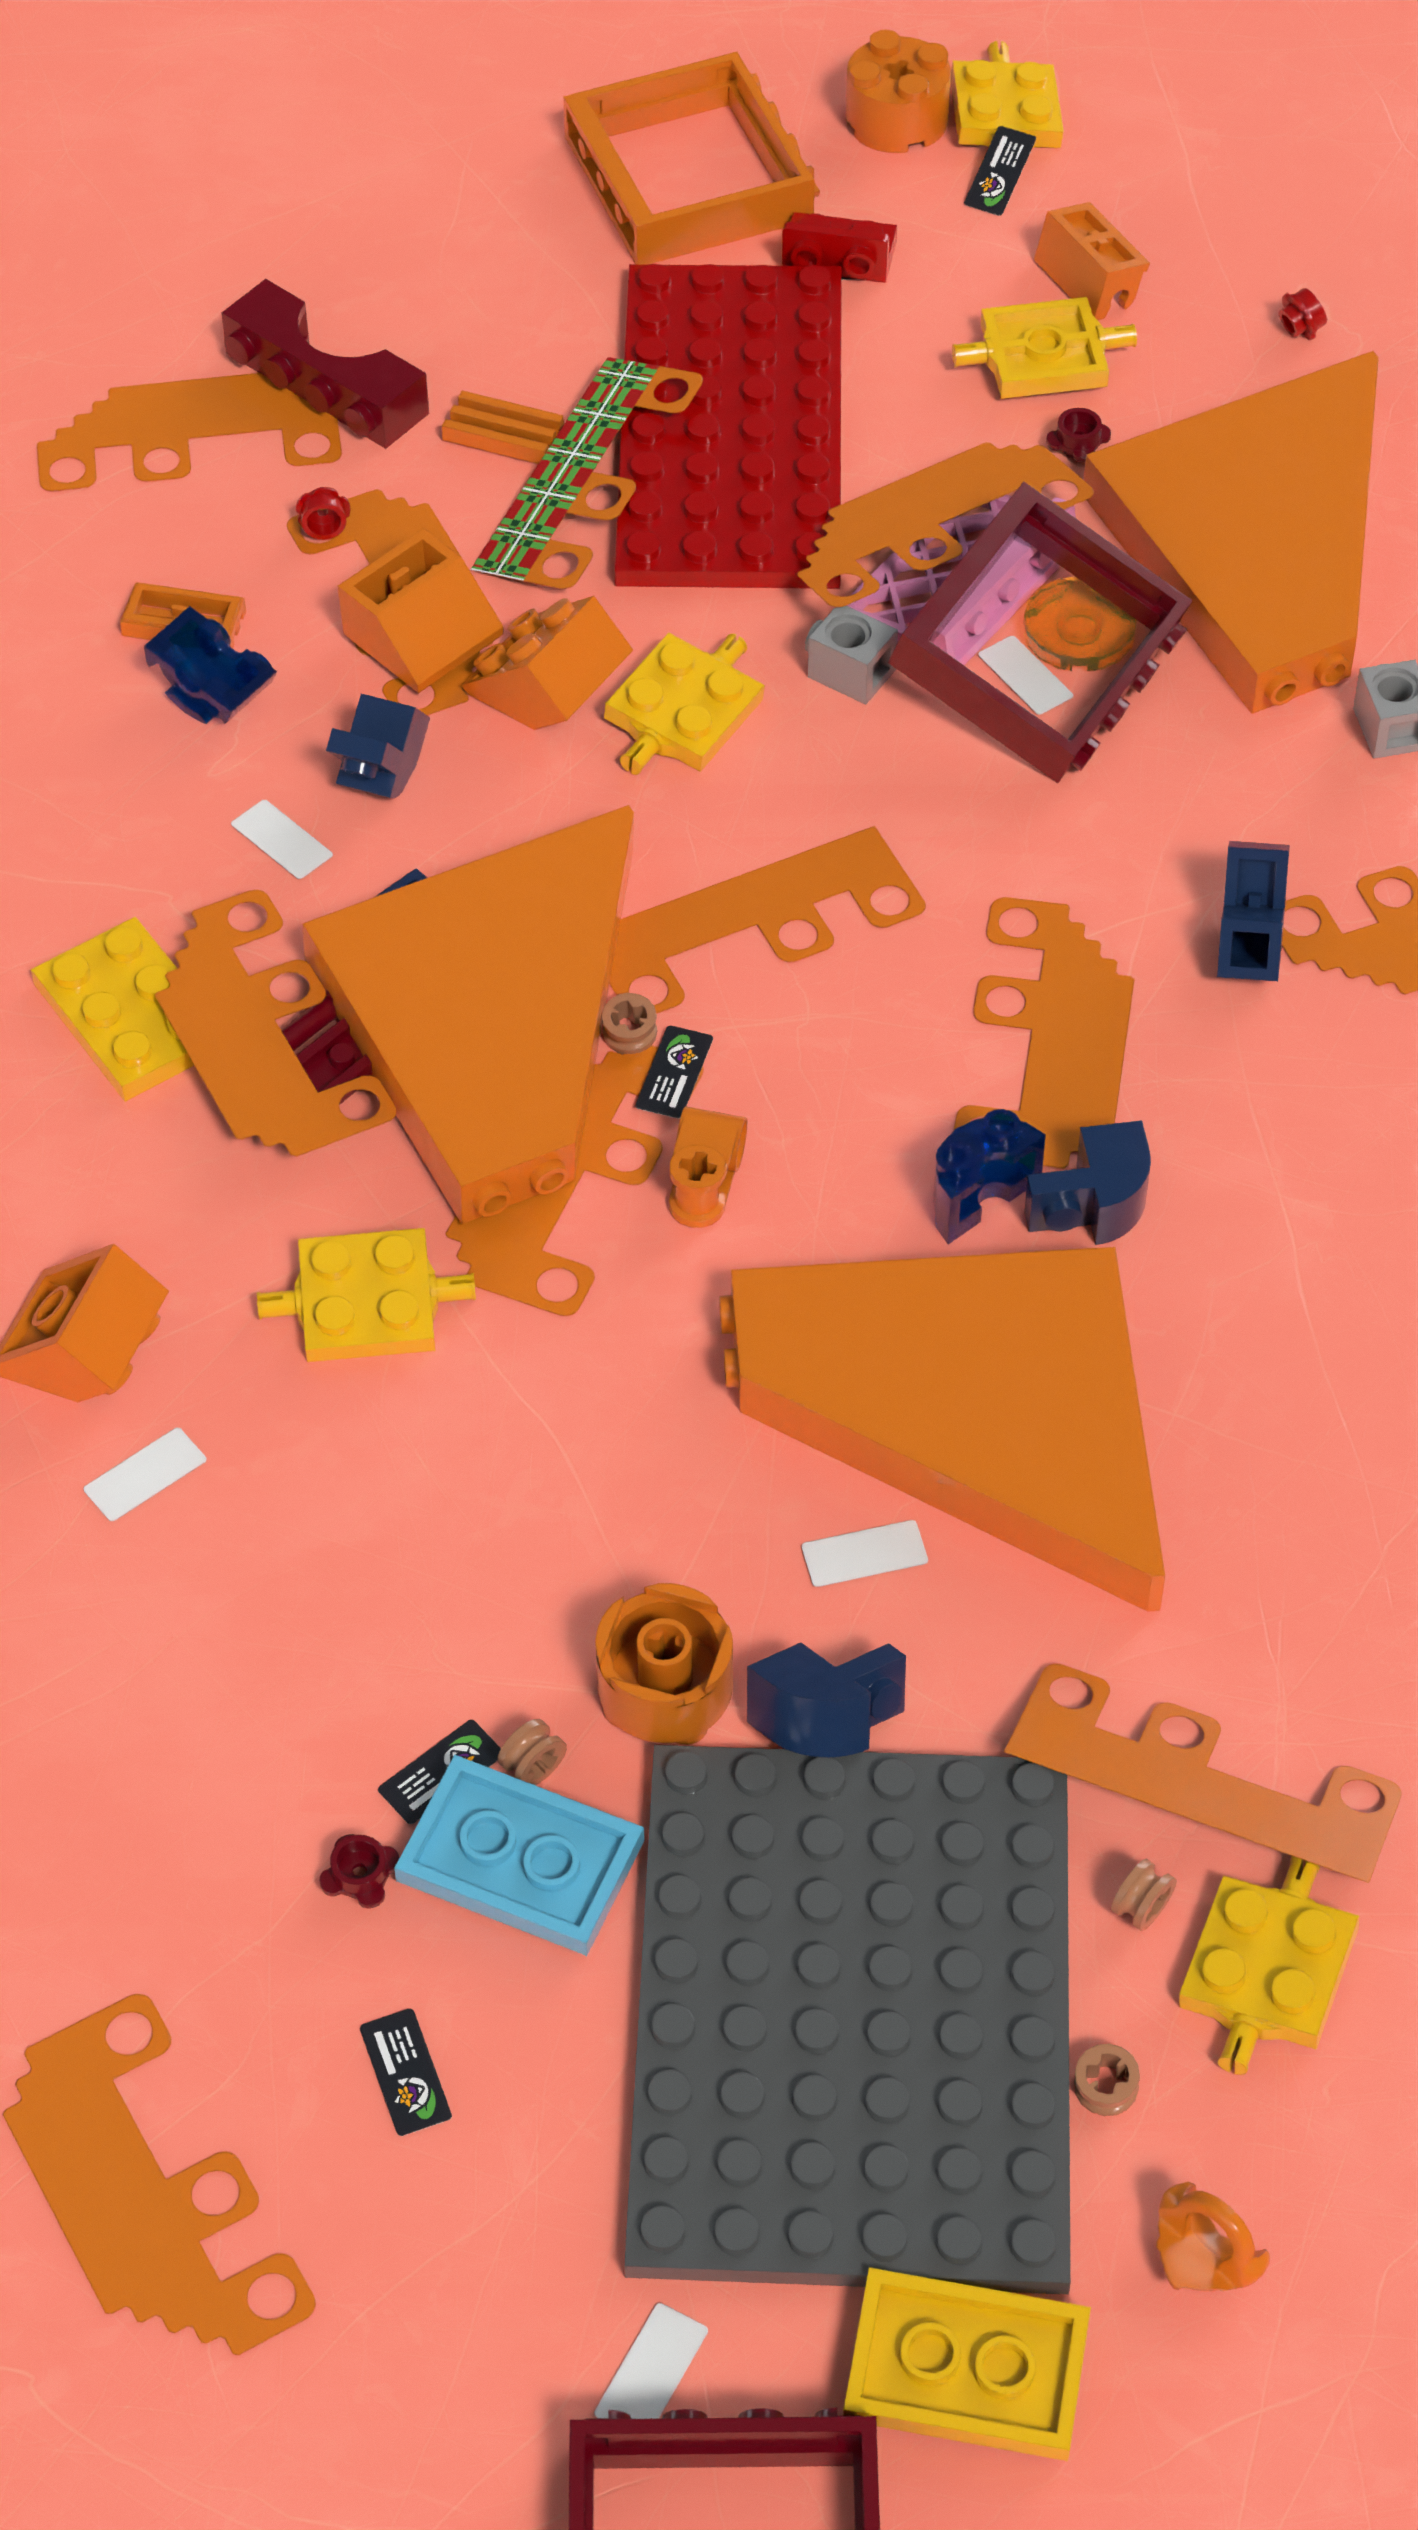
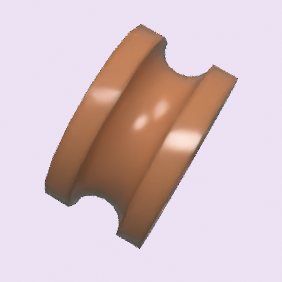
[601,993,658,1054]
[498,1719,567,1785]
[1111,1858,1177,1931]
[1074,2043,1140,2116]

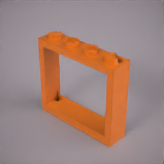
[563,51,820,264]

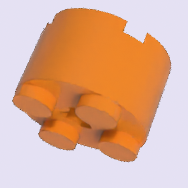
[846,29,951,153]
[595,1583,733,1745]

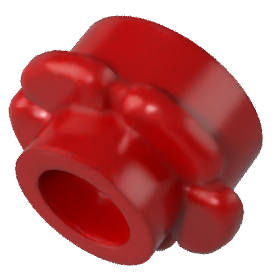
[1279,288,1327,340]
[295,487,351,540]

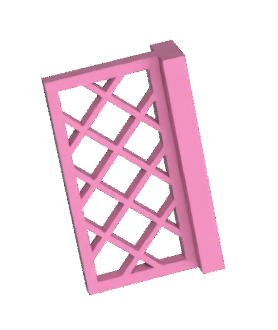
[846,495,1076,665]

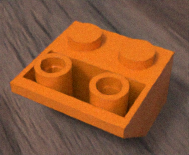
[337,528,504,693]
[461,595,633,730]

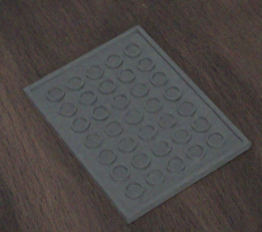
[624,1745,1071,2295]

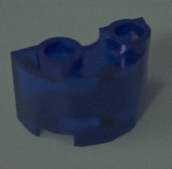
[144,606,277,724]
[933,1109,1046,1245]

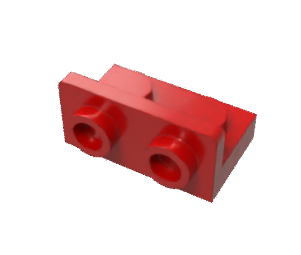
[782,212,898,283]

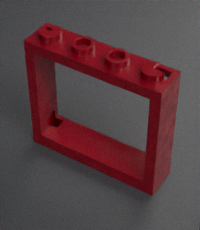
[888,482,1192,783]
[568,2407,880,2530]

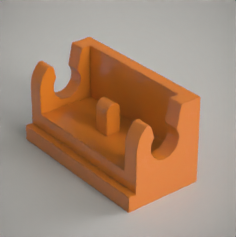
[1034,202,1150,320]

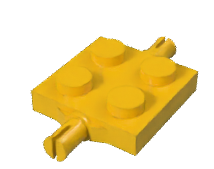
[950,41,1064,148]
[952,297,1137,399]
[604,632,765,775]
[257,1228,476,1362]
[1179,1856,1359,2075]

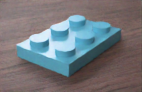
[394,1755,645,1956]

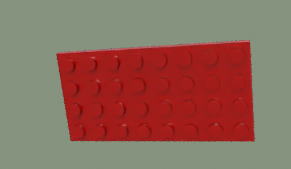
[615,264,842,589]

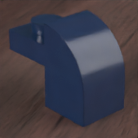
[326,693,430,798]
[1217,841,1290,981]
[1024,1120,1151,1245]
[747,1642,906,1757]

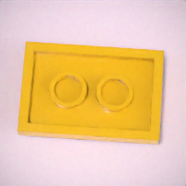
[31,916,194,1102]
[843,2268,1091,2461]

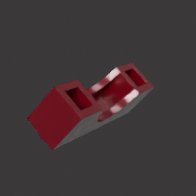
[221,279,430,449]

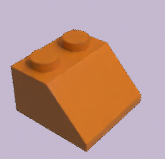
[0,1243,169,1403]

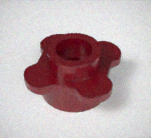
[1046,408,1111,462]
[319,1834,400,1909]

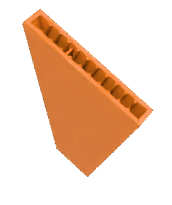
[1084,351,1379,714]
[302,805,634,1224]
[719,1247,1166,1612]

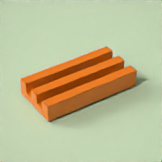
[442,390,564,464]
[120,582,246,652]

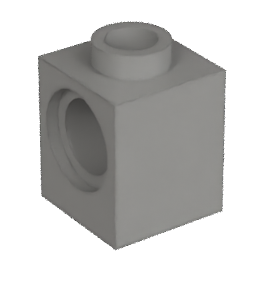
[805,606,898,705]
[1353,660,1418,759]

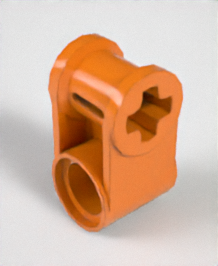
[669,1106,748,1228]

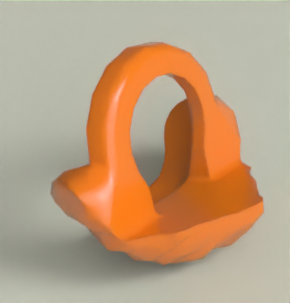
[1156,2181,1270,2292]

